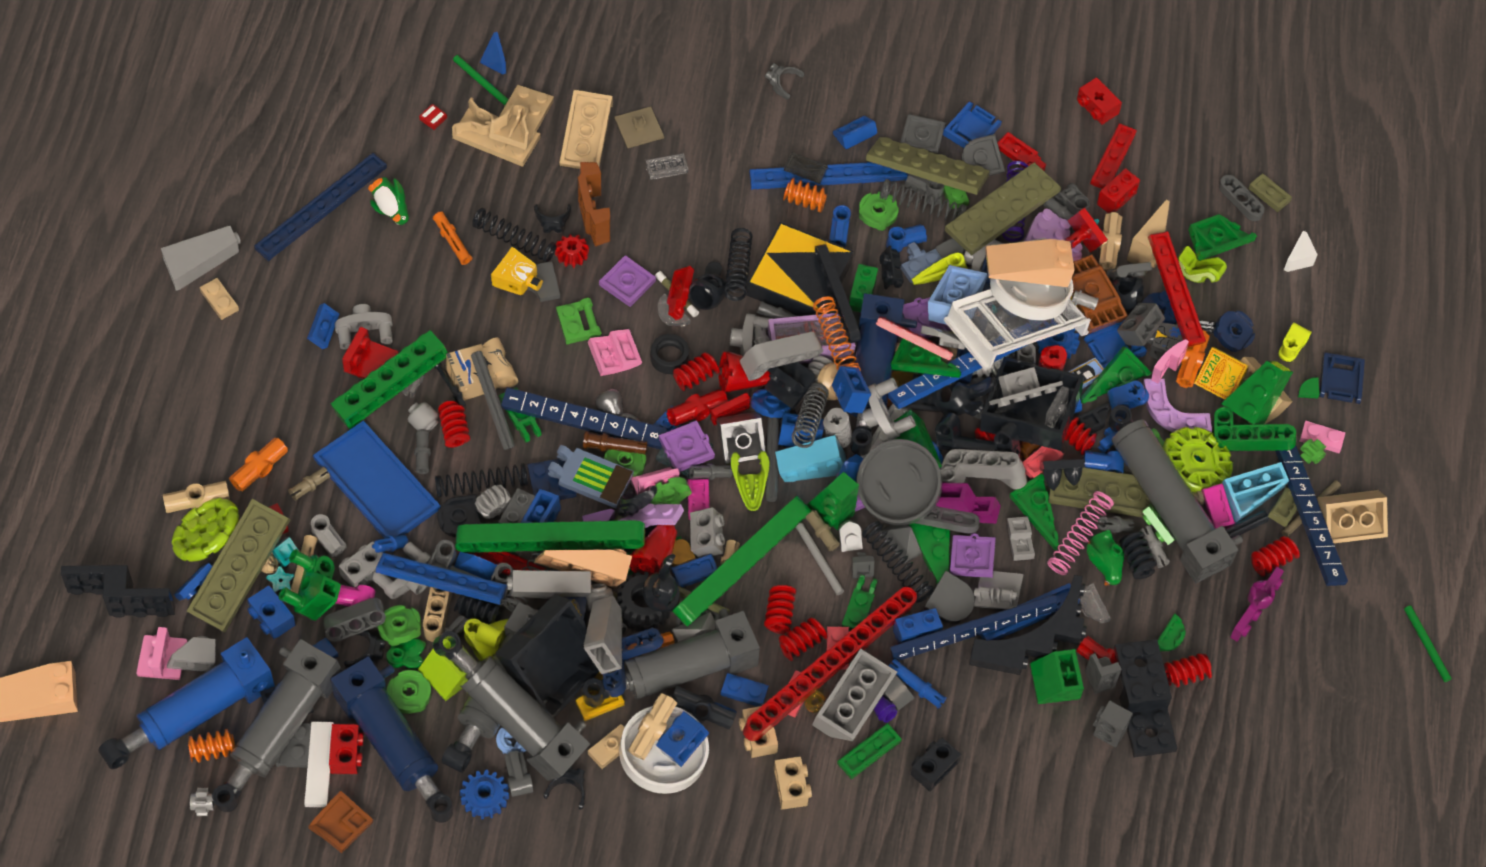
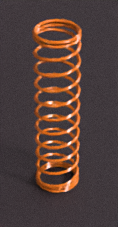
[813,296,861,372]

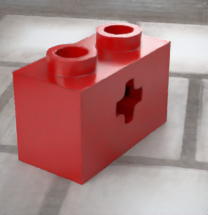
[1077,77,1122,125]

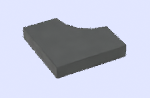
[527,262,560,302]

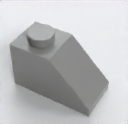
[167,636,215,672]

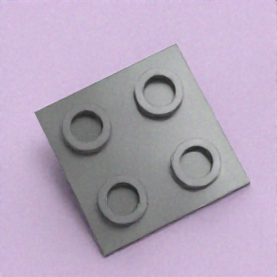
[974,571,1024,610]

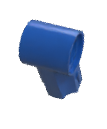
[829,205,851,247]
[886,224,927,252]
[1083,451,1124,473]

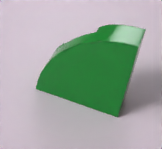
[1298,378,1319,399]

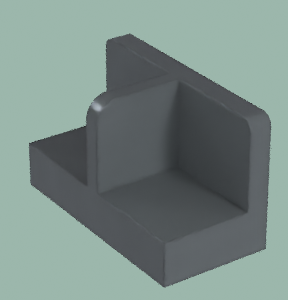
[1085,653,1122,694]

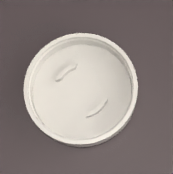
[990,278,1073,320]
[619,706,709,794]

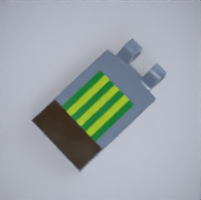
[548,445,634,509]

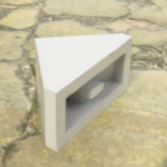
[1284,231,1317,272]

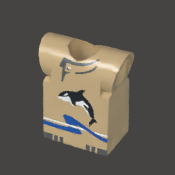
[446,337,518,401]

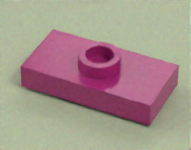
[687,479,709,520]
[1201,483,1235,529]

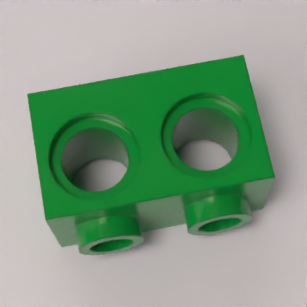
[849,264,878,312]

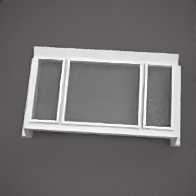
[944,289,1091,370]

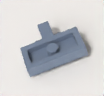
[901,242,942,283]

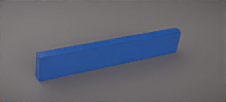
[376,553,507,605]

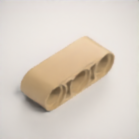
[423,587,451,642]

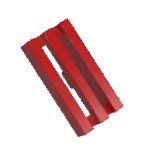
[711,393,750,426]

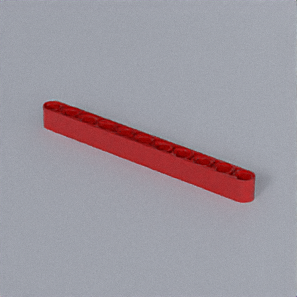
[743,587,917,741]

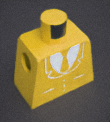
[491,247,543,295]

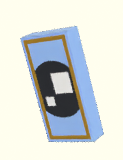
[1069,358,1104,389]

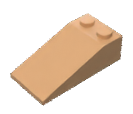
[985,239,1075,287]
[534,549,632,588]
[0,661,78,722]

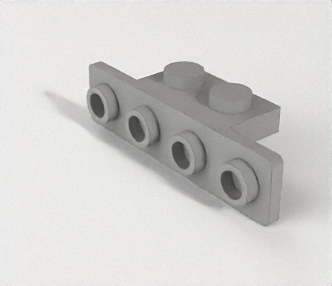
[989,367,1063,407]

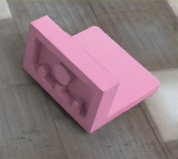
[631,467,680,495]

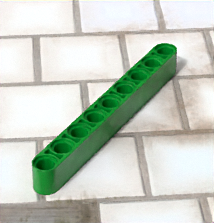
[672,496,812,627]
[455,520,646,553]

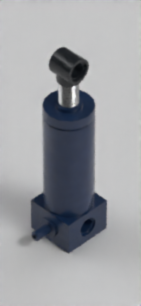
[850,293,917,456]
[331,656,453,823]

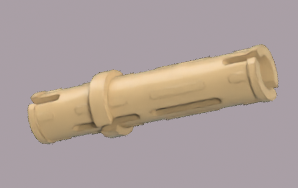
[291,535,318,594]

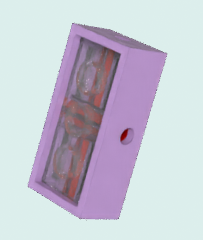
[767,313,855,364]

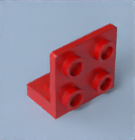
[342,327,398,379]

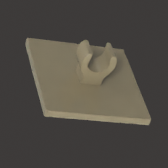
[614,107,664,149]

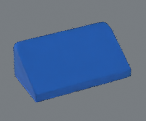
[833,115,877,149]

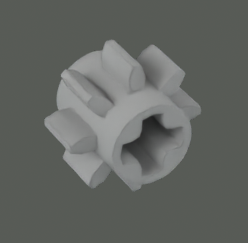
[190,788,215,816]

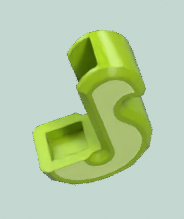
[1177,246,1227,283]

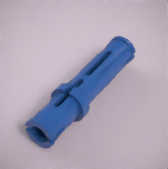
[889,659,946,709]

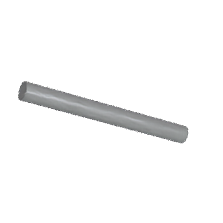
[796,523,844,595]

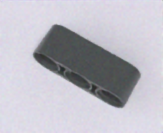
[323,598,386,642]

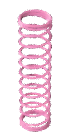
[1047,491,1114,575]

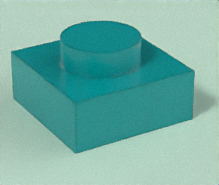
[272,537,298,567]

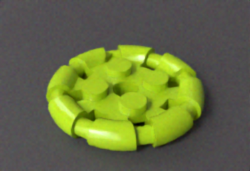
[1163,427,1233,492]
[172,498,239,562]

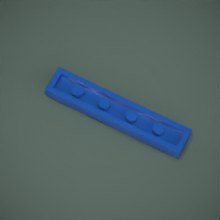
[980,583,1080,640]

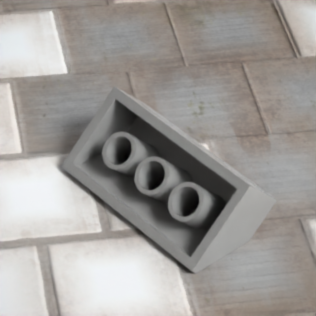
[812,649,897,741]

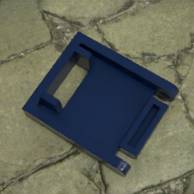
[1319,353,1365,404]

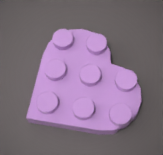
[1024,209,1083,261]

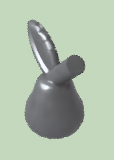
[596,389,641,437]

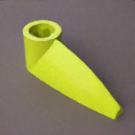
[911,253,968,285]
[475,619,509,649]

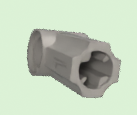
[311,514,347,557]

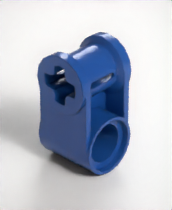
[1107,381,1149,409]

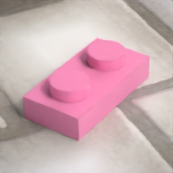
[1300,421,1345,453]

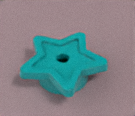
[266,566,294,592]

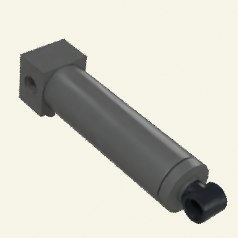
[1108,405,1243,584]

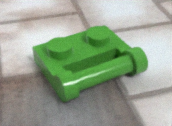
[556,298,602,345]

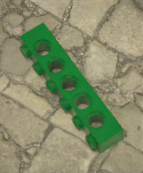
[331,330,447,430]

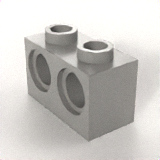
[690,507,725,558]
[339,541,383,588]

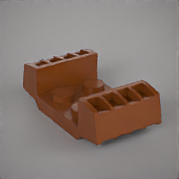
[578,162,610,246]
[1072,255,1128,334]

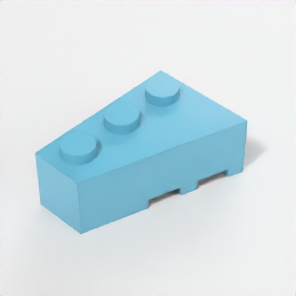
[775,435,846,482]
[1221,462,1289,525]

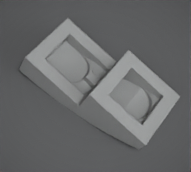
[1007,517,1035,561]

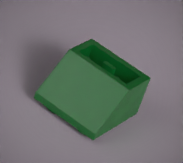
[1030,649,1084,704]

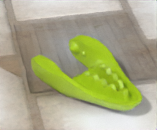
[731,451,769,511]

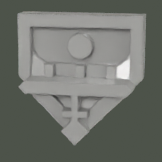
[921,326,965,350]

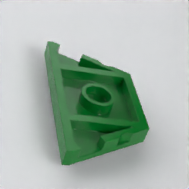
[1188,214,1257,261]

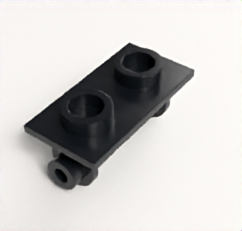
[879,245,904,290]

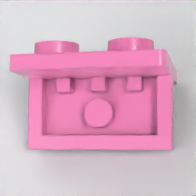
[137,627,187,680]

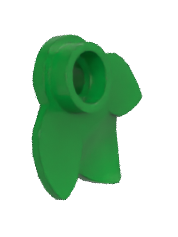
[386,638,426,669]

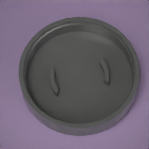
[857,439,943,525]

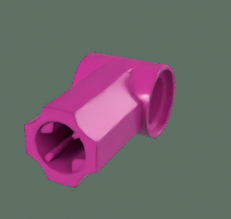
[335,585,376,606]

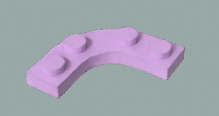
[1143,379,1212,432]
[605,504,684,550]

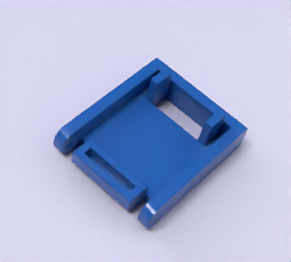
[943,102,1002,148]
[1084,320,1147,368]

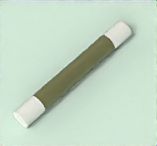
[655,271,699,317]

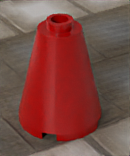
[718,351,771,392]
[629,525,677,575]

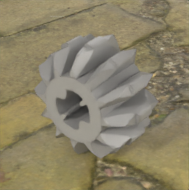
[475,485,512,519]

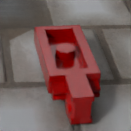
[997,132,1046,171]
[667,266,694,320]

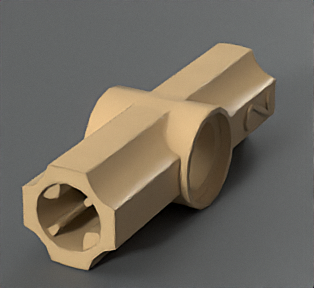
[1099,212,1122,271]
[163,481,230,513]
[627,693,677,760]

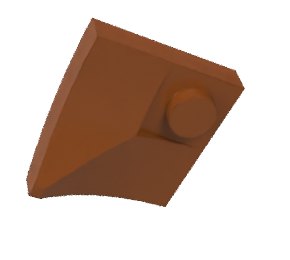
[309,791,373,853]

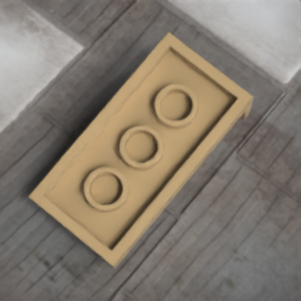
[489,85,554,150]
[559,90,613,169]
[452,98,540,167]

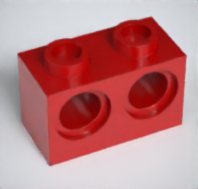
[1097,168,1140,214]
[329,724,364,774]

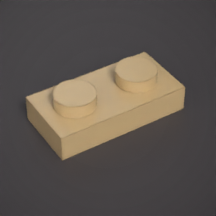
[200,278,239,320]

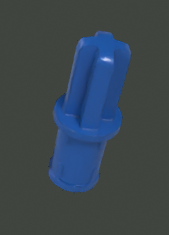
[372,535,408,553]

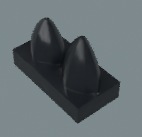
[1040,459,1085,491]

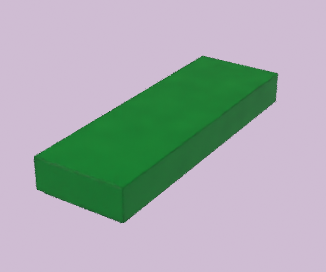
[837,723,902,780]

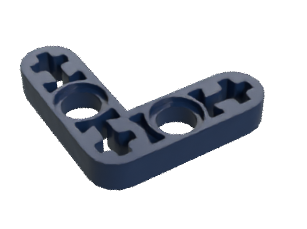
[603,628,664,697]

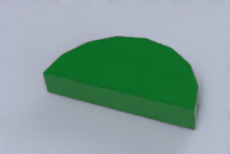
[1157,614,1186,651]

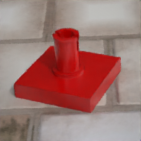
[1065,208,1108,253]

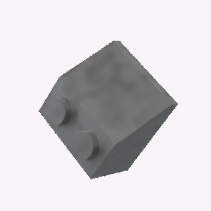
[716,412,765,464]

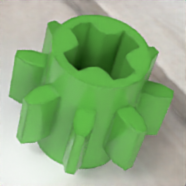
[1300,439,1326,464]

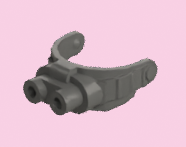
[764,62,804,100]

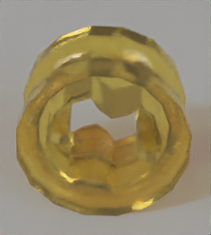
[805,691,825,713]

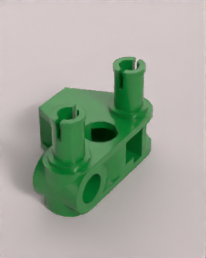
[279,549,341,621]

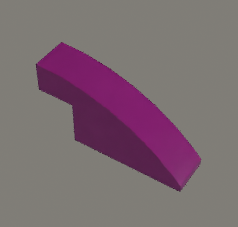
[936,483,1001,524]

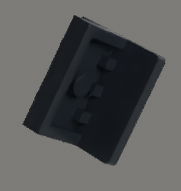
[764,362,817,409]

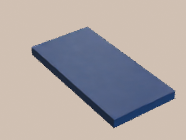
[313,421,440,538]

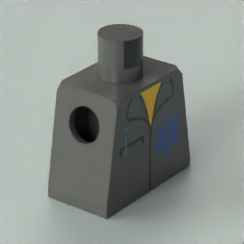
[1147,323,1183,369]

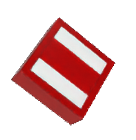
[419,104,447,130]

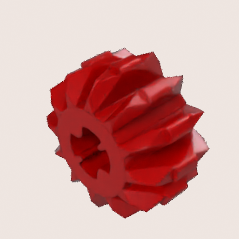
[555,233,589,268]

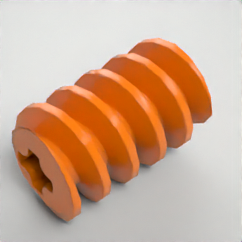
[783,178,827,213]
[188,729,236,763]

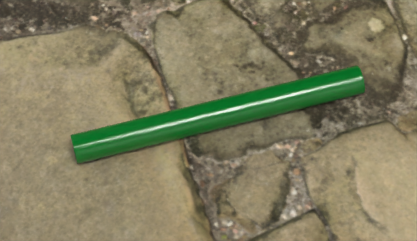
[453,55,509,106]
[1404,605,1452,682]

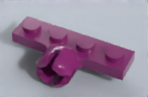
[1230,567,1284,642]

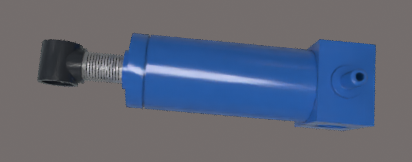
[98,637,275,769]

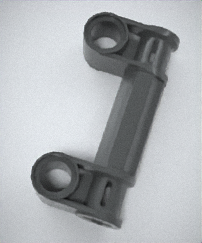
[428,540,514,607]

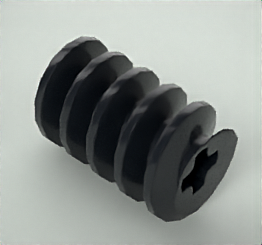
[1120,532,1157,579]
[454,595,502,625]

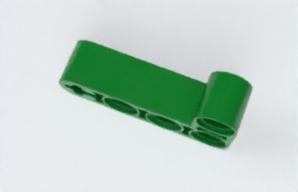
[1214,407,1297,451]

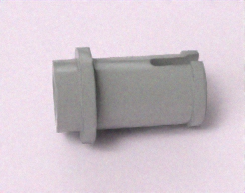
[1071,290,1099,310]

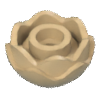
[261,553,278,574]

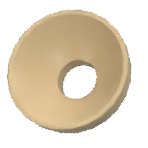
[818,363,840,400]

